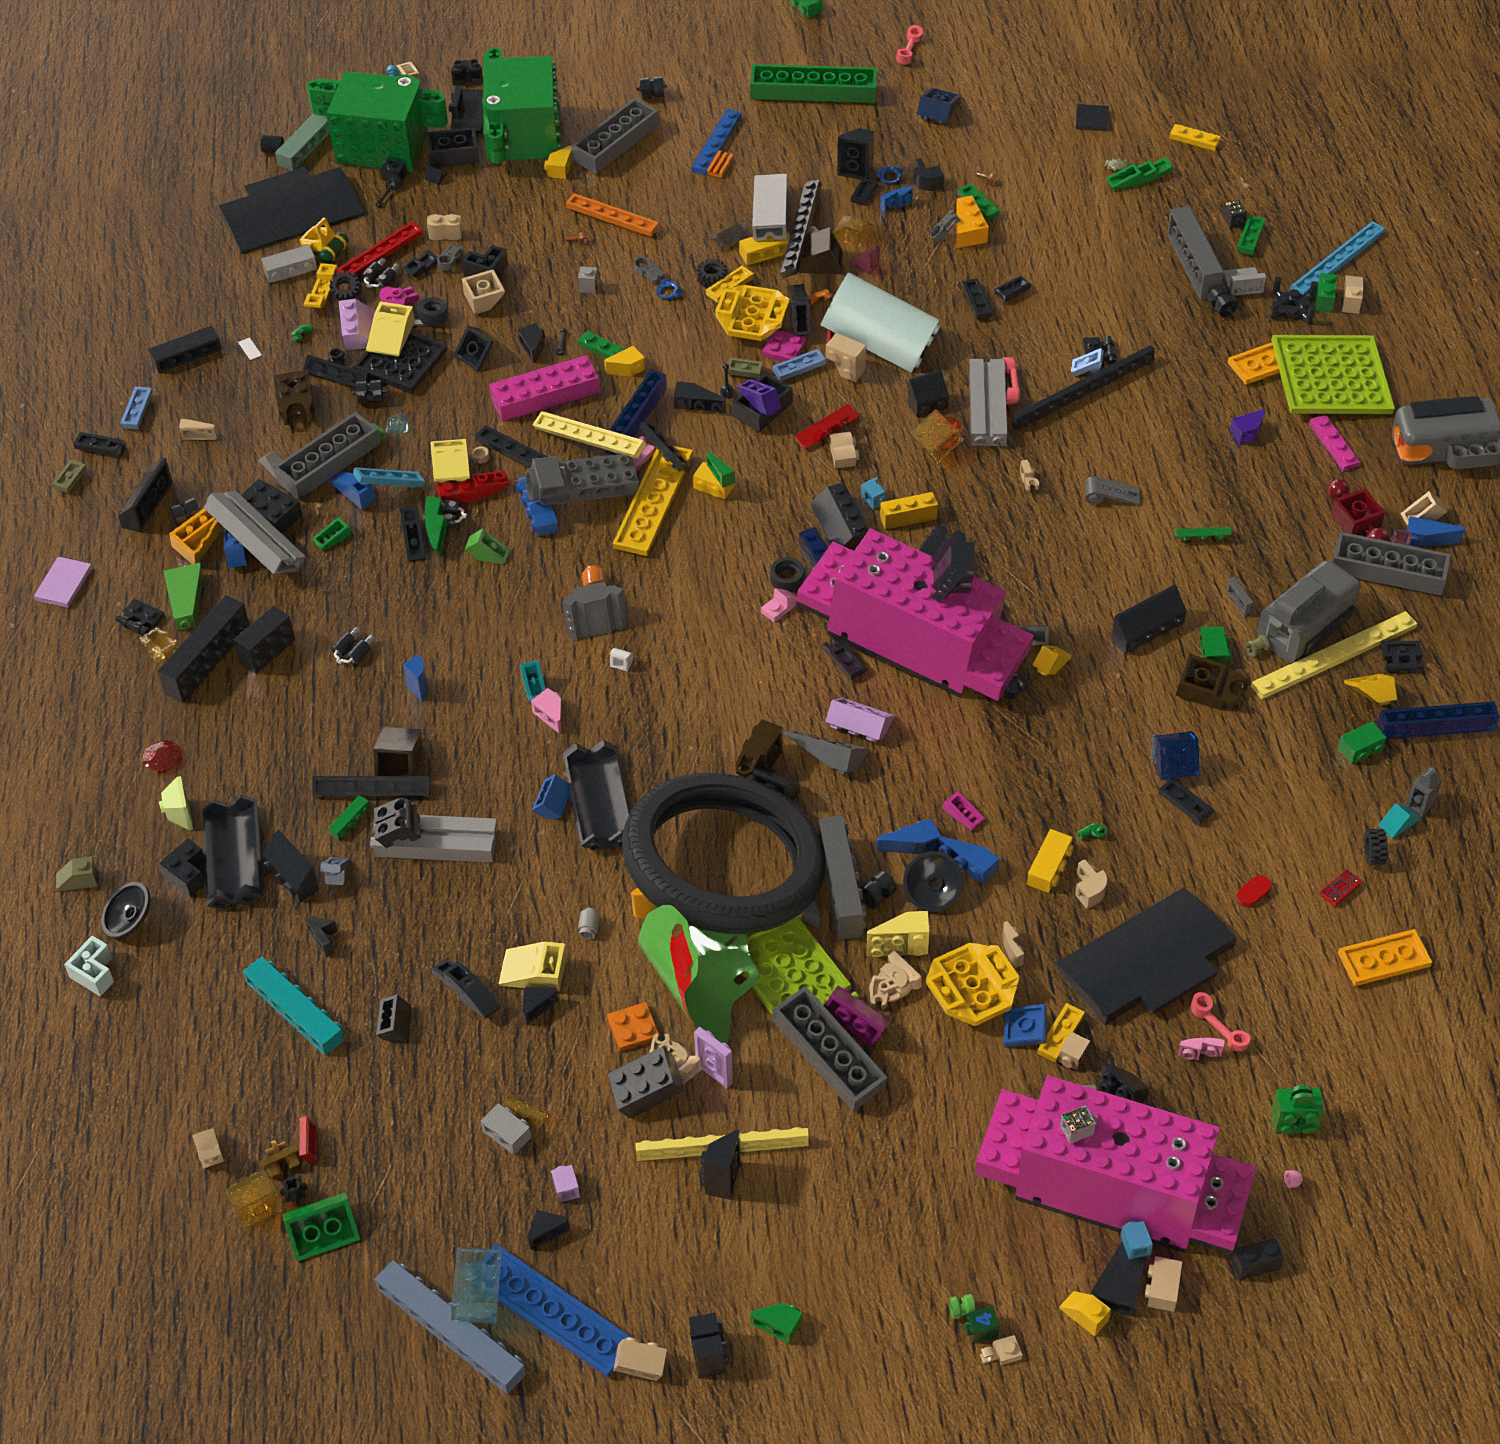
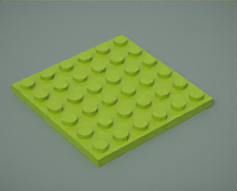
[1271,335,1395,414]

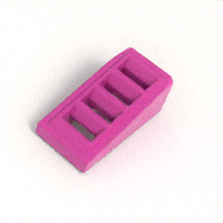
[942,791,986,831]

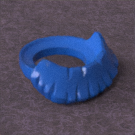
[876,166,903,185]
[657,279,683,300]

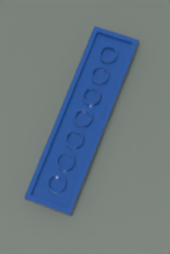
[467,1244,632,1378]

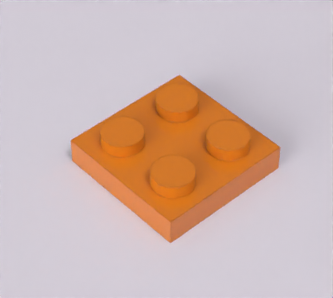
[607,1002,659,1052]

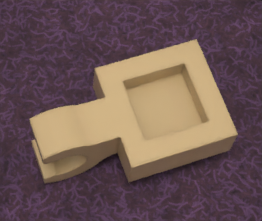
[1020,460,1039,491]
[980,1335,1023,1365]

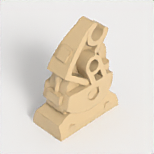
[869,950,922,1009]
[650,1034,702,1084]

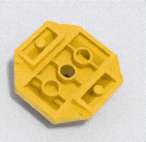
[715,285,790,341]
[926,943,1019,1026]

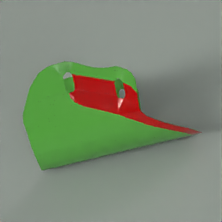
[638,905,759,1044]

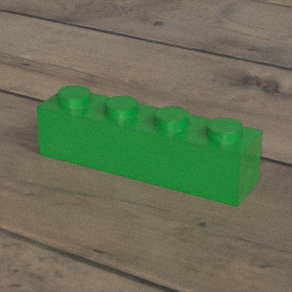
[328,795,370,841]

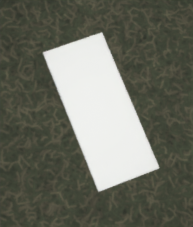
[238,338,261,360]

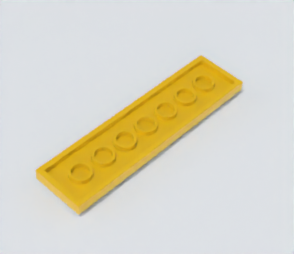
[612,446,693,556]

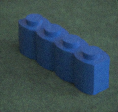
[516,476,558,536]

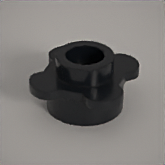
[328,348,346,364]

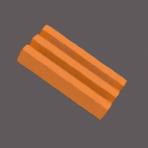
[707,151,734,178]

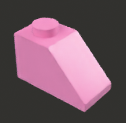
[531,688,562,733]

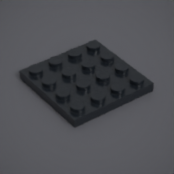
[353,332,448,393]

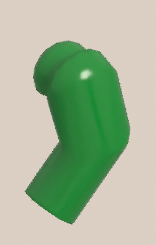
[291,323,313,342]
[1077,823,1107,840]

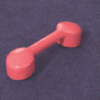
[896,25,923,65]
[1002,357,1020,405]
[1191,992,1251,1051]

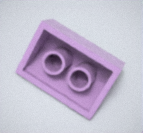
[339,299,375,351]
[825,697,895,742]

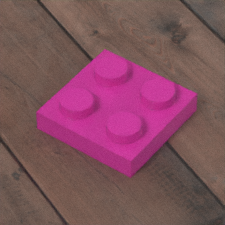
[762,330,806,362]

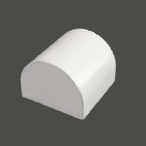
[610,648,633,671]

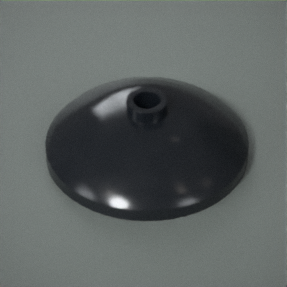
[903,851,963,912]
[101,882,151,938]

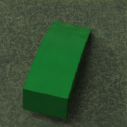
[425,497,448,556]

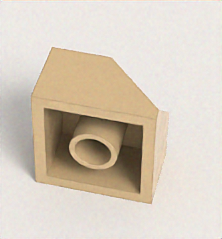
[462,269,505,315]
[826,333,866,382]

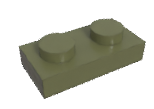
[728,357,763,378]
[52,460,87,493]

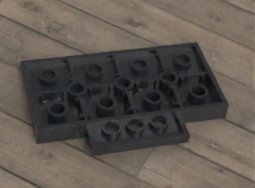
[218,167,365,254]
[1055,887,1237,1024]

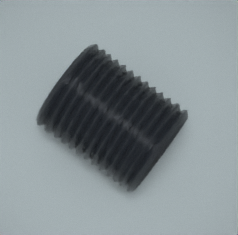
[260,135,284,153]

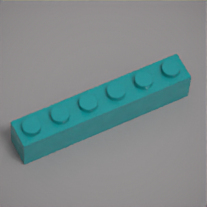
[243,956,344,1056]

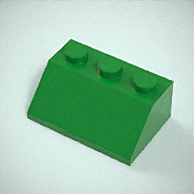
[282,1193,360,1262]

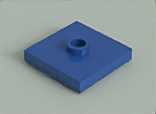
[1004,1004,1047,1048]

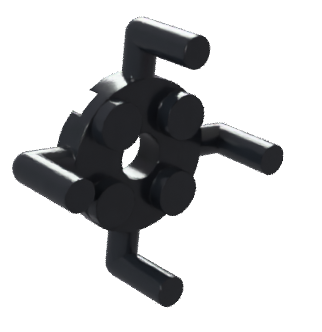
[1270,277,1318,324]

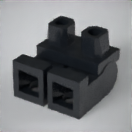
[374,798,421,849]

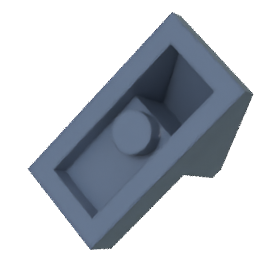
[320,857,350,885]

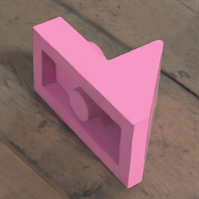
[761,588,797,622]

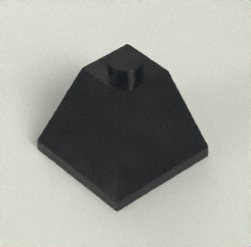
[453,325,494,372]

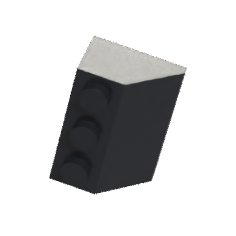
[837,128,874,180]
[262,830,319,903]
[700,1130,741,1200]

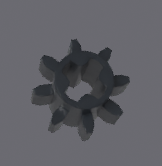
[279,1175,308,1203]

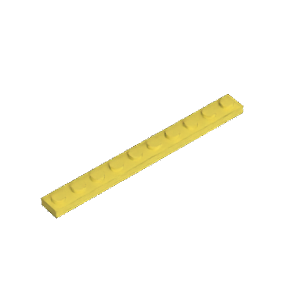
[1251,611,1417,699]

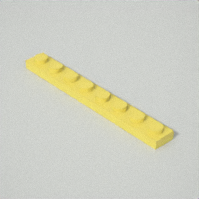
[533,411,646,459]
[635,1127,809,1161]

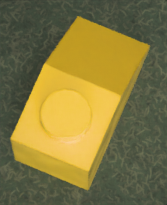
[544,146,573,179]
[604,346,645,377]
[1033,645,1072,676]
[1059,1291,1111,1336]

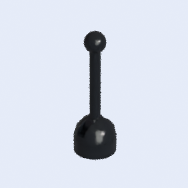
[375,175,402,207]
[720,363,734,399]

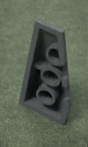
[785,731,870,775]

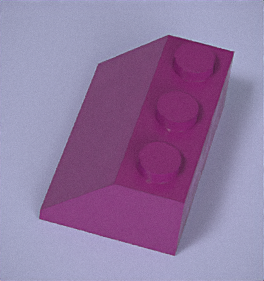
[824,986,890,1048]

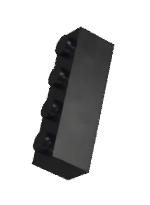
[148,325,222,374]

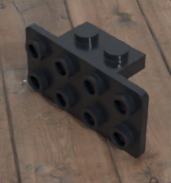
[449,86,484,133]

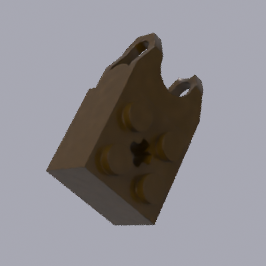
[273,370,315,425]
[1175,653,1250,711]
[735,719,783,780]

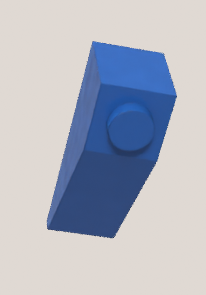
[1404,516,1465,548]

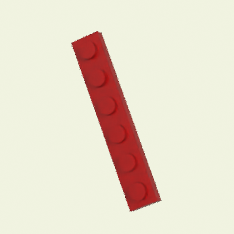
[336,221,423,276]

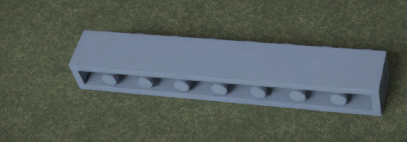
[374,1260,526,1395]

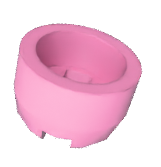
[1284,1170,1303,1188]

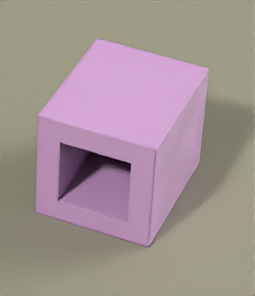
[551,1165,580,1203]

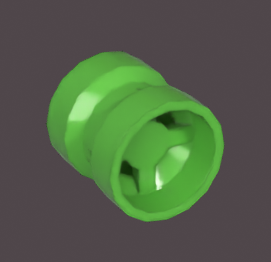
[949,1294,975,1320]

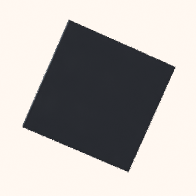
[1075,104,1109,131]

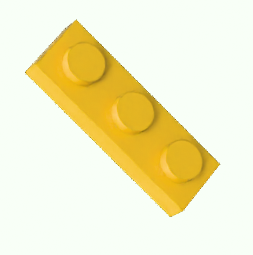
[1169,124,1221,151]
[706,266,754,303]
[1037,1003,1085,1063]

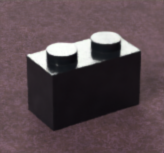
[1231,1238,1284,1280]

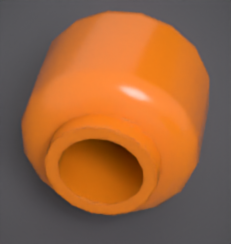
[582,565,607,586]

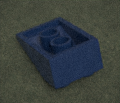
[917,87,961,124]

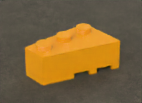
[956,196,989,249]
[170,508,224,564]

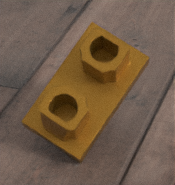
[261,1139,301,1179]

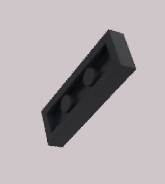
[961,278,993,320]

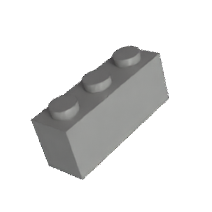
[261,245,317,283]

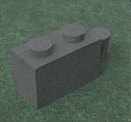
[1406,767,1442,817]

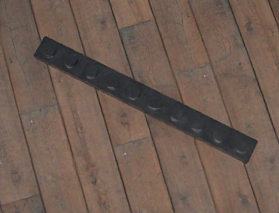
[780,180,822,278]
[1012,345,1155,431]

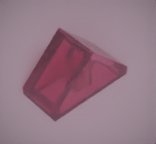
[849,245,880,275]

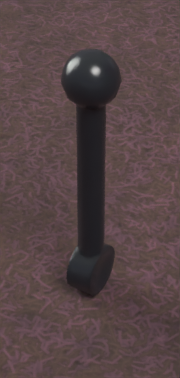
[556,328,567,356]

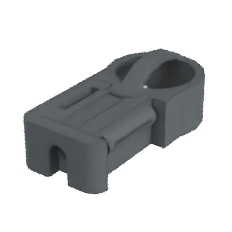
[929,210,960,243]
[437,244,463,271]
[634,256,664,286]

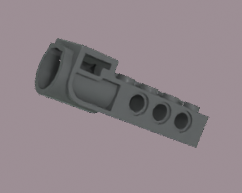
[525,454,639,505]

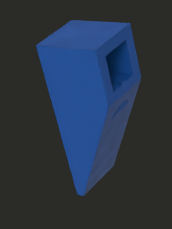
[328,471,375,509]
[224,529,247,568]
[876,818,941,854]
[938,837,1000,884]

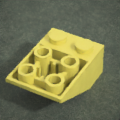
[366,302,415,356]
[430,439,470,483]
[867,911,929,957]
[499,942,567,992]

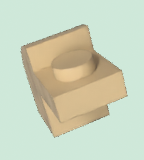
[1075,859,1107,909]
[192,1128,224,1168]

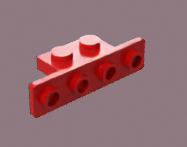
[795,404,859,450]

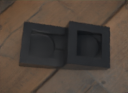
[402,250,438,277]

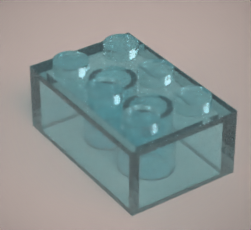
[451,1247,502,1323]

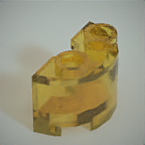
[139,627,180,662]

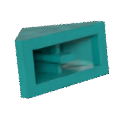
[520,660,546,701]
[1378,803,1421,839]

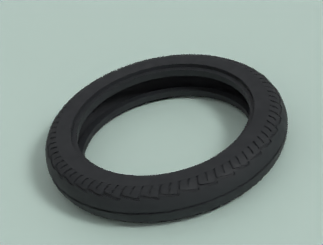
[622,773,825,934]

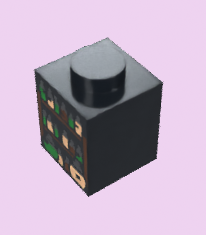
[1222,200,1247,228]

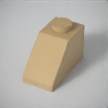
[1401,491,1448,525]

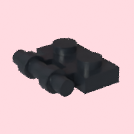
[1082,336,1117,366]
[115,599,165,635]
[1381,641,1424,672]

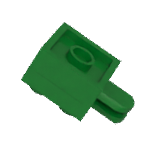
[1271,1085,1324,1135]

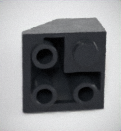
[1099,1062,1150,1104]

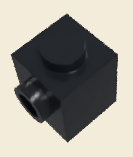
[380,158,407,182]

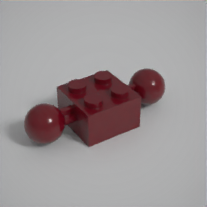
[1326,479,1389,542]

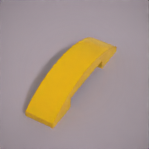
[304,263,337,308]

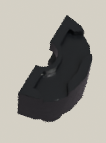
[451,59,483,86]

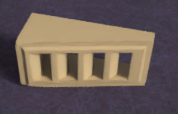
[396,62,421,82]
[179,419,217,440]

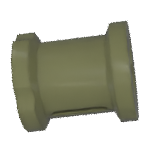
[1245,634,1270,657]

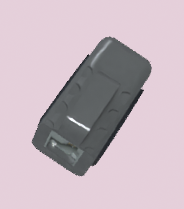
[1257,560,1360,663]

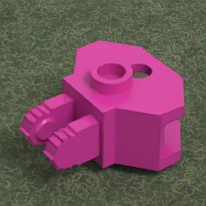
[379,286,420,306]

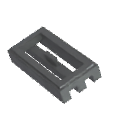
[1226,577,1254,617]

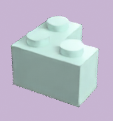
[64,936,114,996]

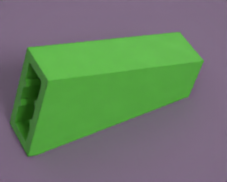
[164,563,204,631]

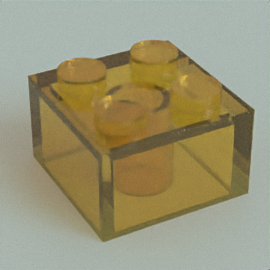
[910,409,963,463]
[225,1170,283,1231]

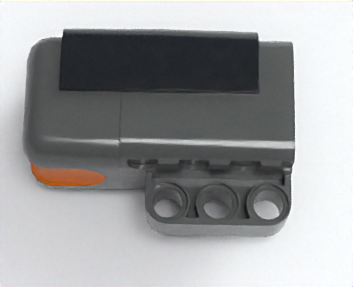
[1391,396,1500,469]

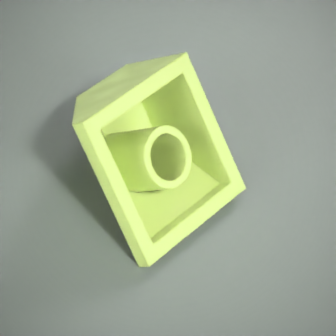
[159,776,194,830]

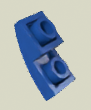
[880,186,913,212]

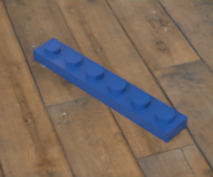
[691,109,742,175]

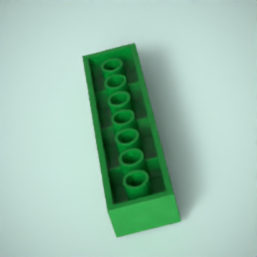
[750,64,877,103]

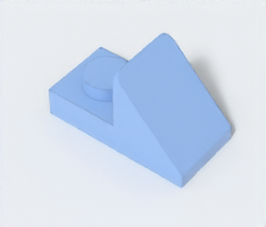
[1071,348,1103,376]

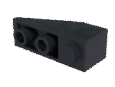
[674,382,726,413]

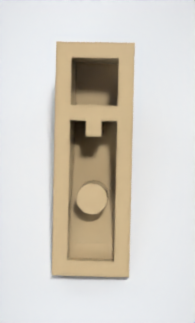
[1342,275,1363,314]

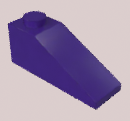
[737,379,781,415]

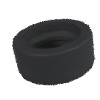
[770,557,805,592]

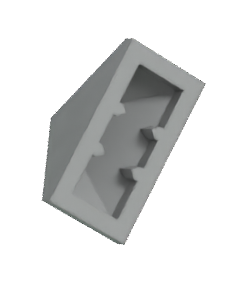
[259,451,283,478]

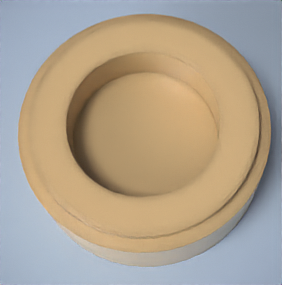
[472,447,490,464]

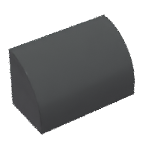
[1014,625,1049,645]

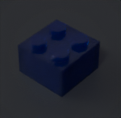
[1154,731,1200,780]

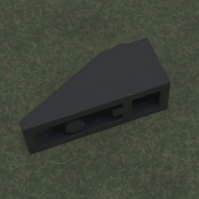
[400,506,426,561]

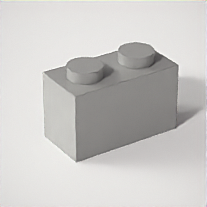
[481,1104,531,1155]

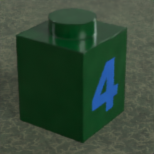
[963,1306,1000,1343]

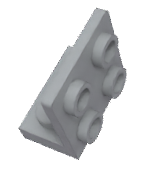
[1224,267,1266,296]

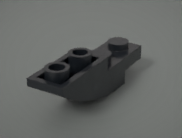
[432,958,501,1019]

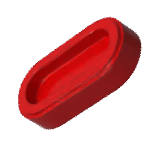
[1236,875,1271,907]

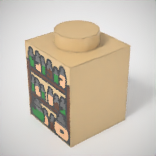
[1058,1032,1090,1070]

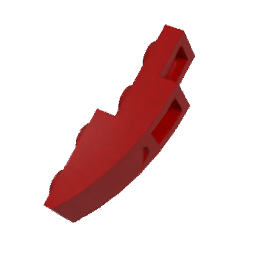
[435,471,510,504]

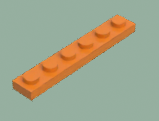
[566,193,659,237]

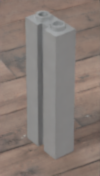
[752,174,788,241]
[969,359,1007,446]
[204,491,306,574]
[370,815,498,862]

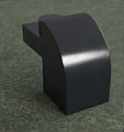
[913,158,944,191]

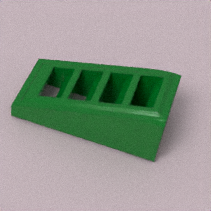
[706,451,735,488]
[312,517,353,552]

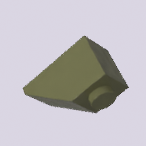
[56,856,97,892]

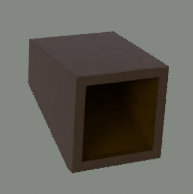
[799,227,843,274]
[373,727,422,776]

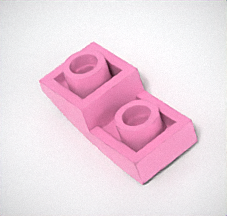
[1178,1038,1225,1060]

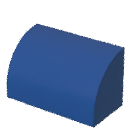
[403,654,429,701]
[532,774,570,819]

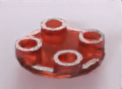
[143,740,182,774]

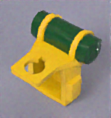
[300,218,349,263]

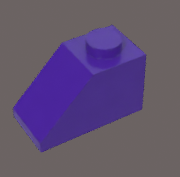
[1230,409,1265,445]

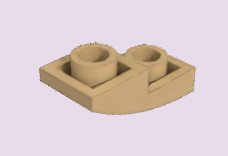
[1003,921,1024,968]

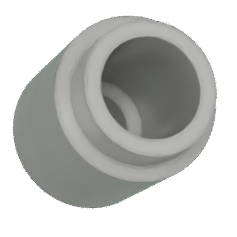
[578,908,601,940]

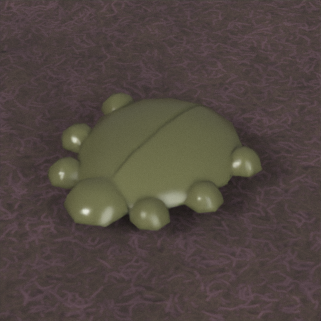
[1104,158,1128,171]

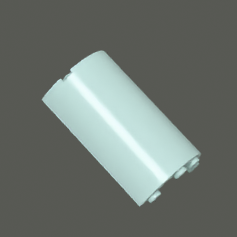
[821,273,940,373]

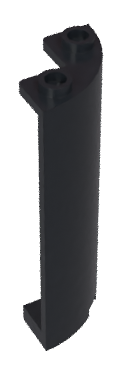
[563,740,630,851]
[202,795,263,909]

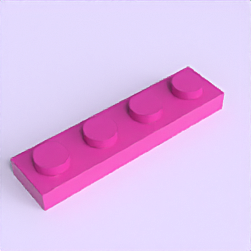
[1309,415,1360,472]

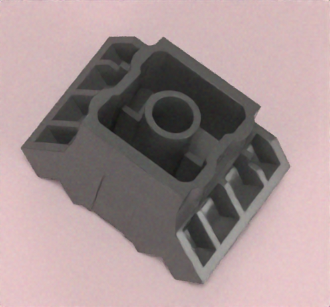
[562,581,629,641]

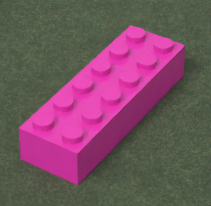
[489,355,600,422]

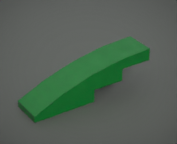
[1106,157,1174,190]

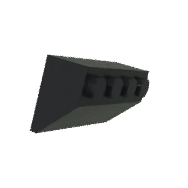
[118,458,173,533]
[810,482,869,551]
[1111,584,1186,654]

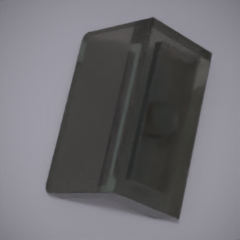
[710,221,750,250]

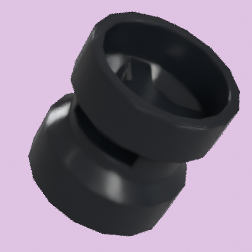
[1003,673,1028,699]

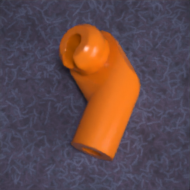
[808,289,832,306]

